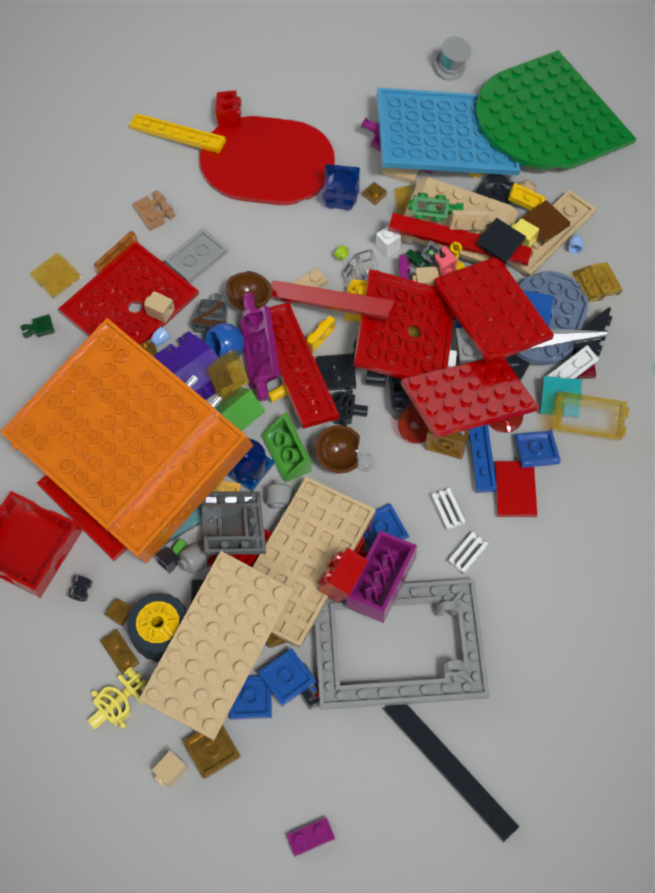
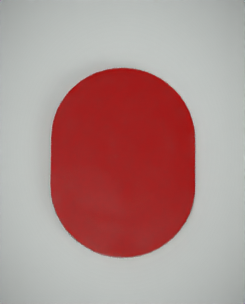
[200,116,335,205]

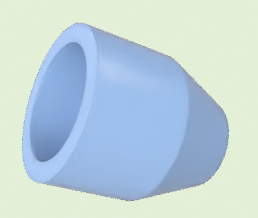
[568,234,583,254]
[150,327,170,347]

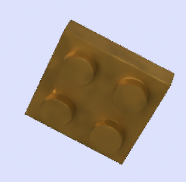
[183,724,241,780]

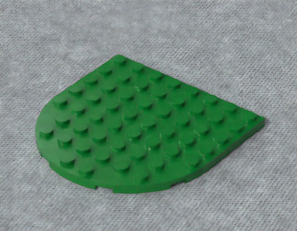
[475,50,636,170]

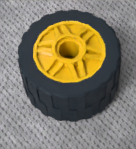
[127,593,187,662]

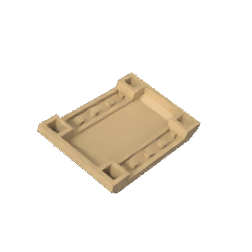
[398,177,518,263]

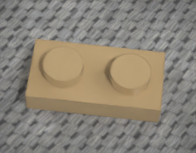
[449,210,488,230]
[292,268,328,288]

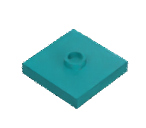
[540,376,582,418]

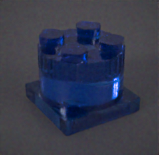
[322,164,360,211]
[226,438,275,492]

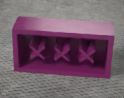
[346,531,417,623]

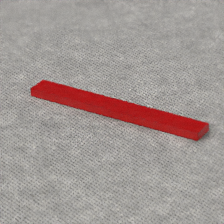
[388,213,532,266]
[271,280,397,320]

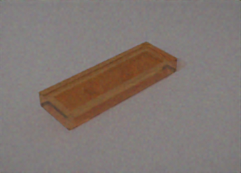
[94,231,138,274]

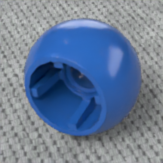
[205,323,244,363]

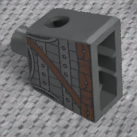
[192,293,228,334]

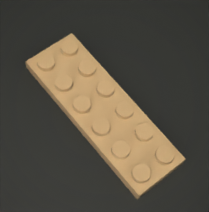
[508,190,597,277]

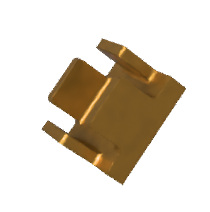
[425,429,470,460]

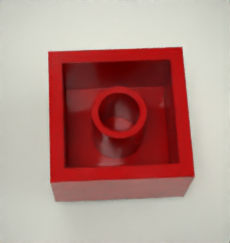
[318,547,368,603]

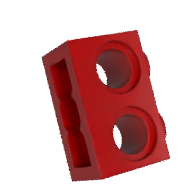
[215,90,242,126]

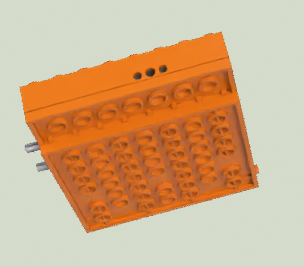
[0,318,253,564]

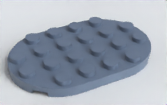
[515,271,588,365]

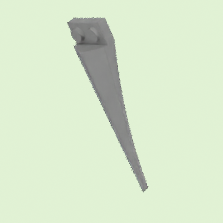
[455,328,608,364]

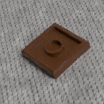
[520,200,571,244]

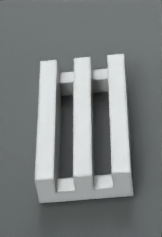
[431,488,465,530]
[448,532,489,574]

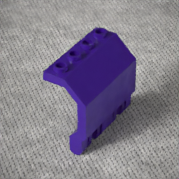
[153,331,232,400]

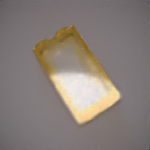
[550,391,629,441]

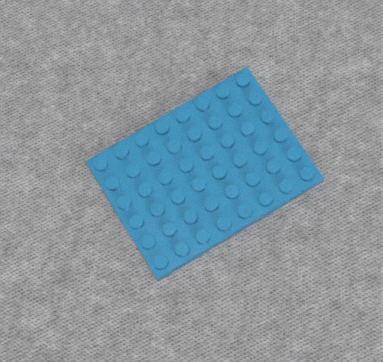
[376,87,520,175]

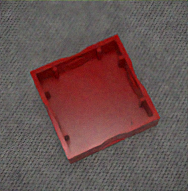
[0,491,82,598]

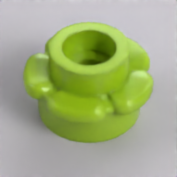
[334,244,350,261]

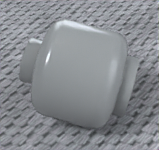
[266,480,292,509]
[178,544,209,574]

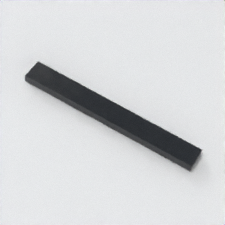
[385,704,520,843]

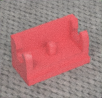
[435,246,457,277]

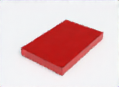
[495,461,538,517]

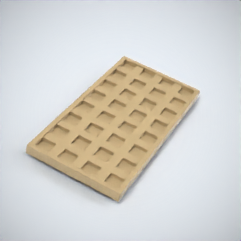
[252,477,376,648]
[139,551,293,740]

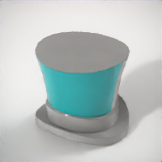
[435,37,471,81]

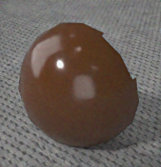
[226,271,273,311]
[315,425,360,474]

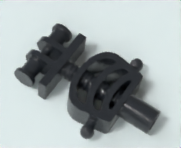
[331,388,368,426]

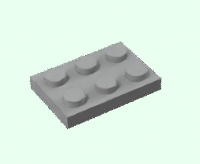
[164,228,228,283]

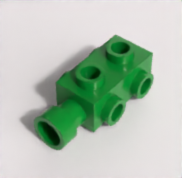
[408,192,464,221]

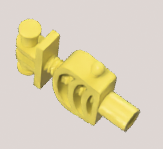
[87,667,148,730]

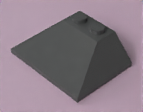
[201,491,266,555]

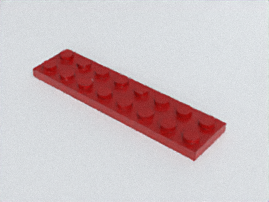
[270,302,339,429]

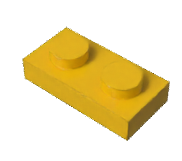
[508,183,545,210]
[306,315,336,353]

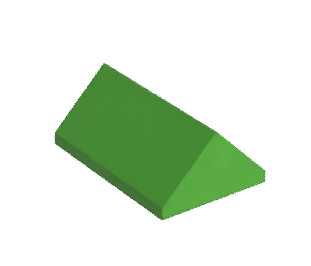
[215,387,265,431]
[262,413,312,482]

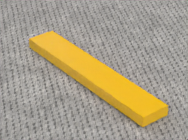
[129,113,226,153]

